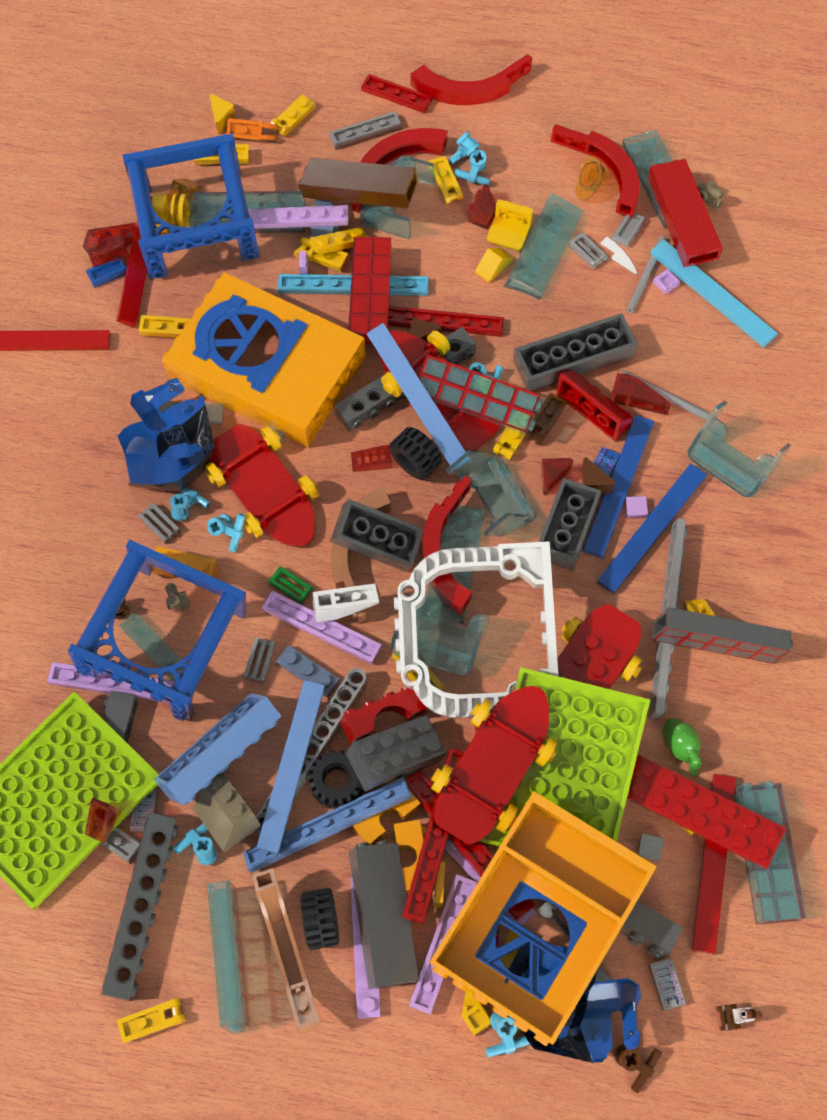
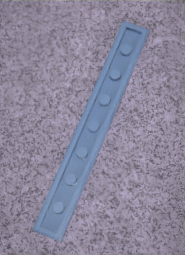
[367,323,469,469]
[256,680,325,854]
[243,777,412,873]

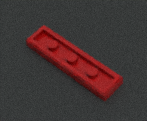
[361,74,432,114]

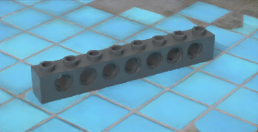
[334,327,476,431]
[100,812,178,1001]

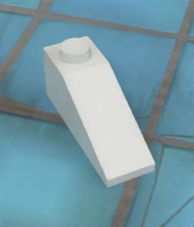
[313,584,379,622]

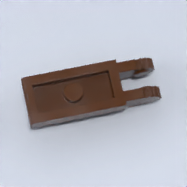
[525,392,568,445]

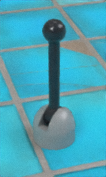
[537,901,570,937]

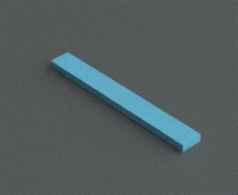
[650,239,778,348]
[278,274,429,296]

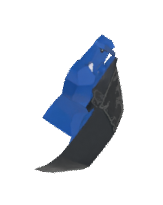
[117,378,215,491]
[509,943,641,1063]

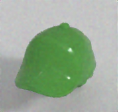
[663,718,702,777]

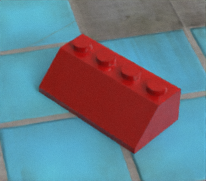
[556,370,633,442]

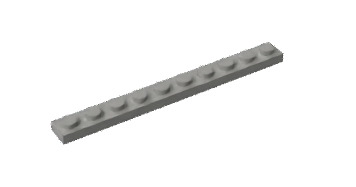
[649,518,687,720]

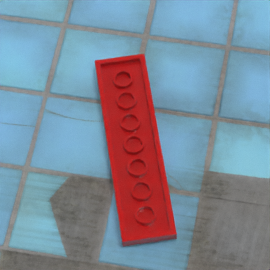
[627,754,787,870]

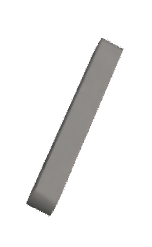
[256,668,367,835]

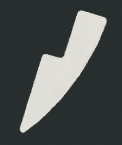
[601,237,637,274]

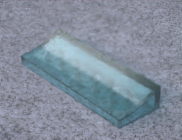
[503,193,583,300]

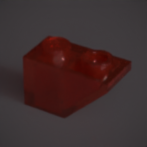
[466,184,496,230]

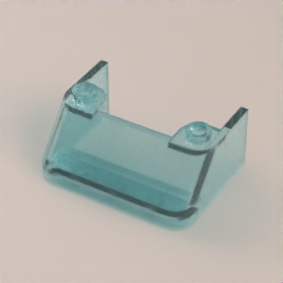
[360,156,434,239]
[688,401,791,497]
[446,450,537,537]

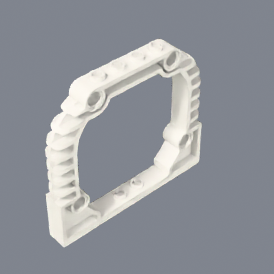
[394,542,559,718]

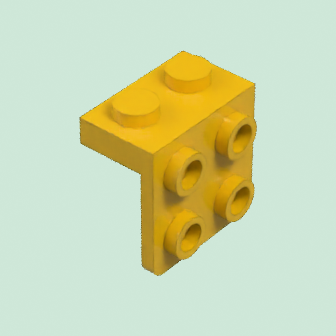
[487,199,534,251]

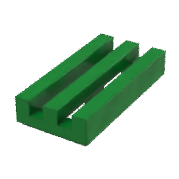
[268,566,314,605]

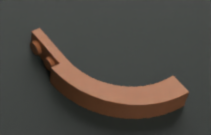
[331,486,391,624]
[251,868,322,1034]

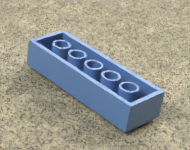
[153,693,281,805]

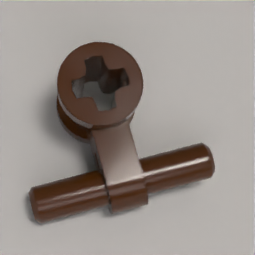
[716,1004,762,1031]
[614,1044,662,1093]

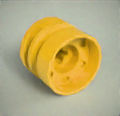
[152,192,191,233]

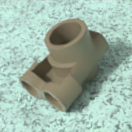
[697,180,724,210]
[165,583,190,613]

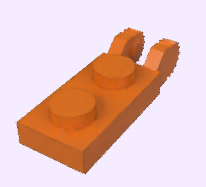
[227,118,278,140]

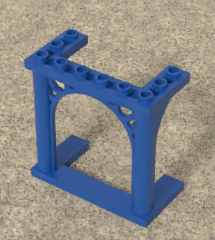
[122,133,260,279]
[68,539,246,721]

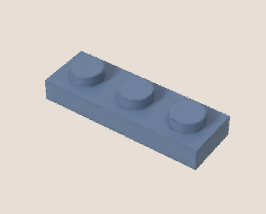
[276,645,340,698]

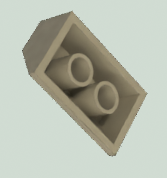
[193,773,261,853]

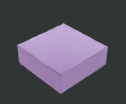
[299,251,308,274]
[653,269,680,295]
[625,496,648,518]

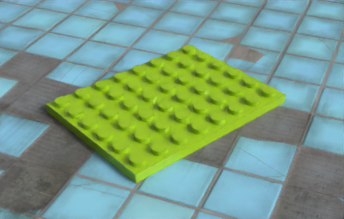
[480,667,650,846]
[0,691,159,910]

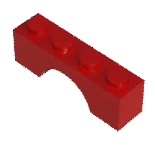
[340,686,429,744]

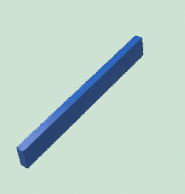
[583,415,654,559]
[597,463,707,594]

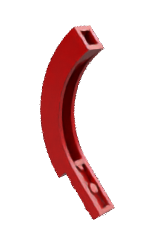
[410,54,532,105]
[551,124,640,218]
[352,128,448,213]
[423,476,472,616]

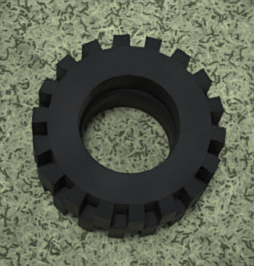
[389,426,442,480]
[309,750,364,809]
[300,888,340,950]

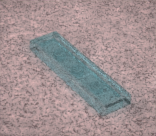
[119,612,184,681]

